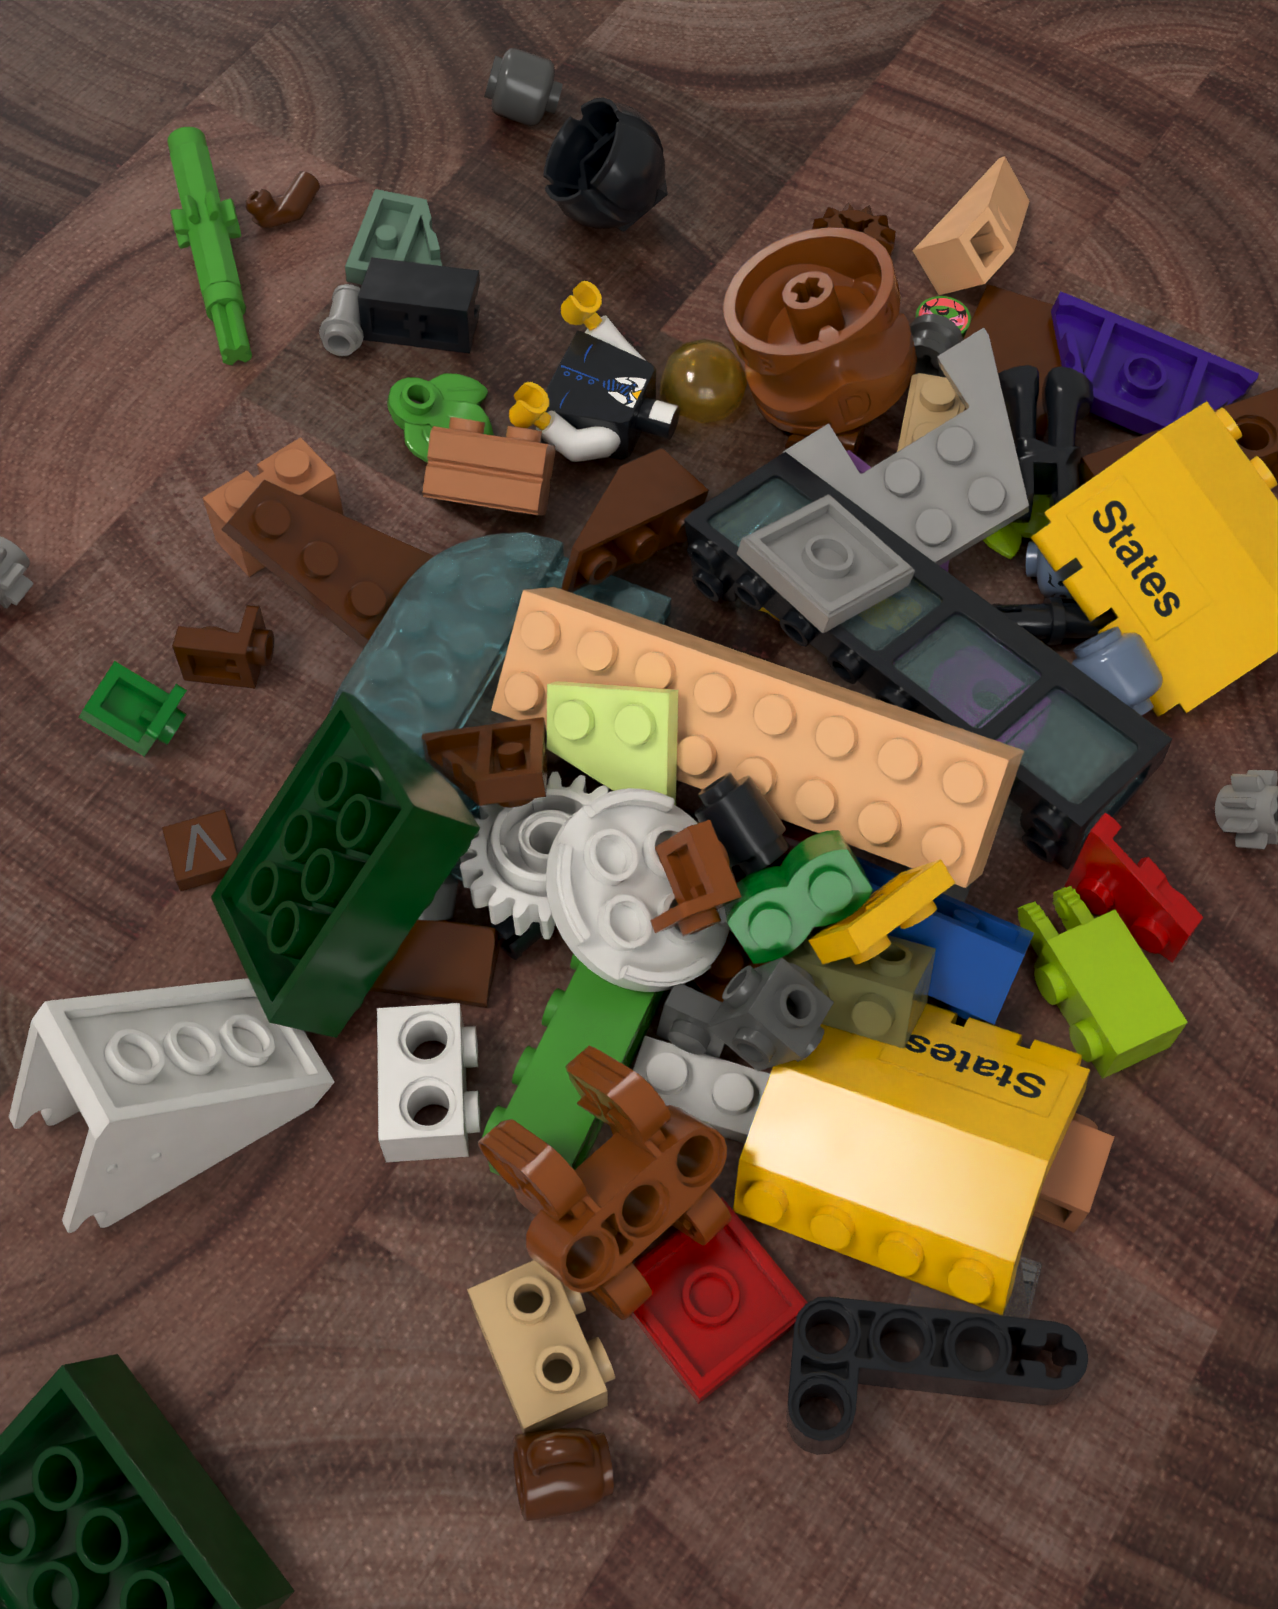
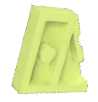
[546,681,679,806]

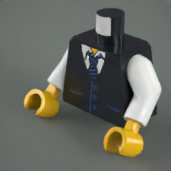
[509,281,680,462]

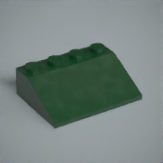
[211,691,480,1038]
[0,1354,295,1609]

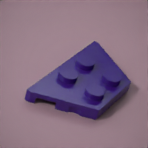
[1051,291,1259,435]

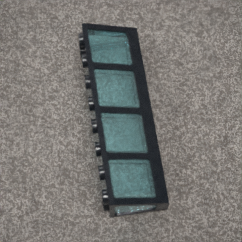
[684,452,1172,870]

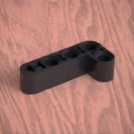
[786,1296,1088,1455]

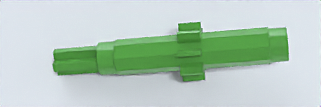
[167,127,252,365]

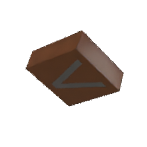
[162,809,238,891]

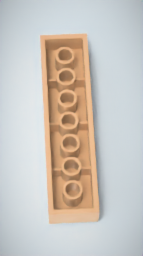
[491,587,1024,888]

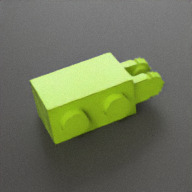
[1017,886,1188,1079]

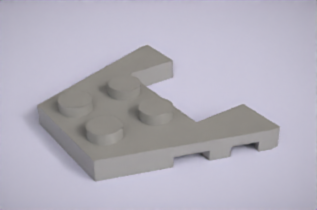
[783,328,1029,566]

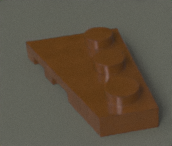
[221,480,438,649]

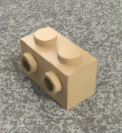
[467,1260,615,1433]

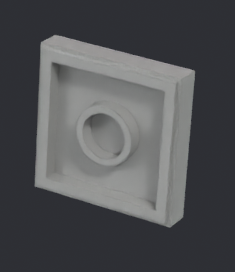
[737,494,915,633]

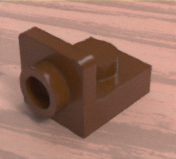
[172,605,274,689]

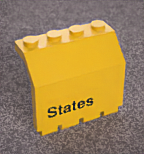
[1031,401,1278,717]
[733,1003,1090,1316]

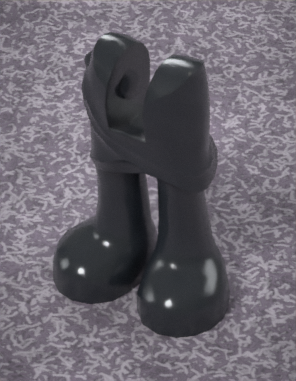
[998,365,1094,523]

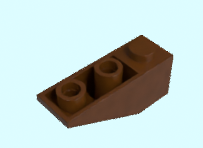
[561,448,709,593]

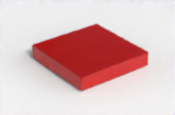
[631,1197,807,1404]

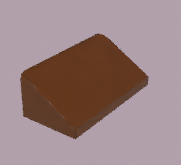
[370,920,499,1008]

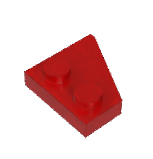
[1064,813,1204,963]

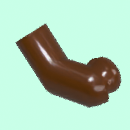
[245,171,320,229]

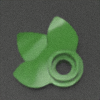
[387,373,494,463]

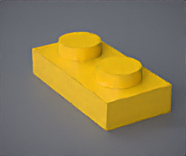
[808,859,955,965]

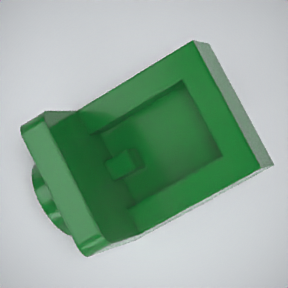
[78,661,187,757]

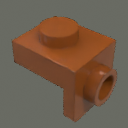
[650,820,742,937]

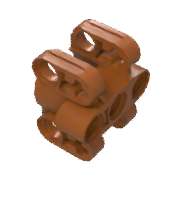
[478,1045,731,1320]

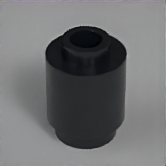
[694,772,790,876]

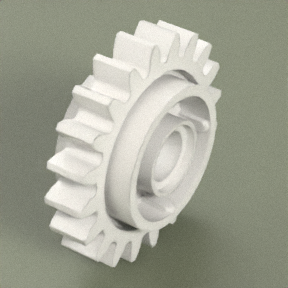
[460,772,610,939]

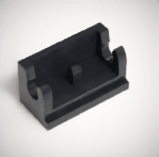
[358,257,480,354]

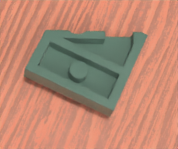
[345,189,442,285]

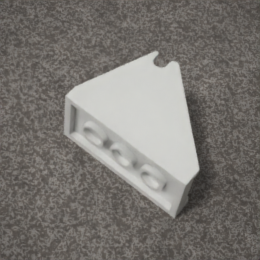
[9,978,335,1233]

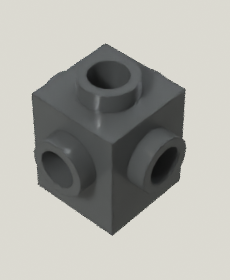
[707,957,834,1071]

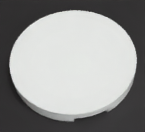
[546,788,735,992]

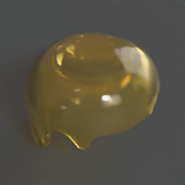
[659,339,747,423]

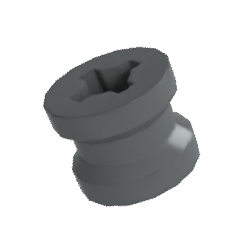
[910,314,963,377]

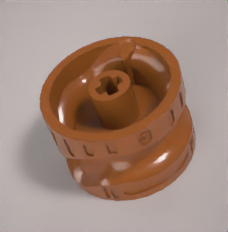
[723,227,917,436]

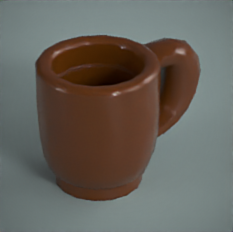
[512,1428,614,1522]

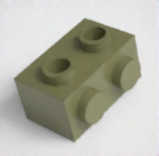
[782,925,936,1048]

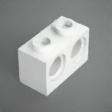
[377,1003,481,1162]

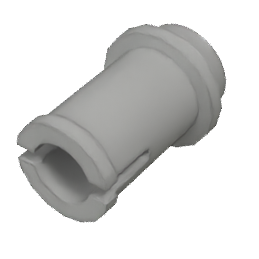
[319,284,364,356]

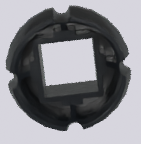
[543,97,668,232]

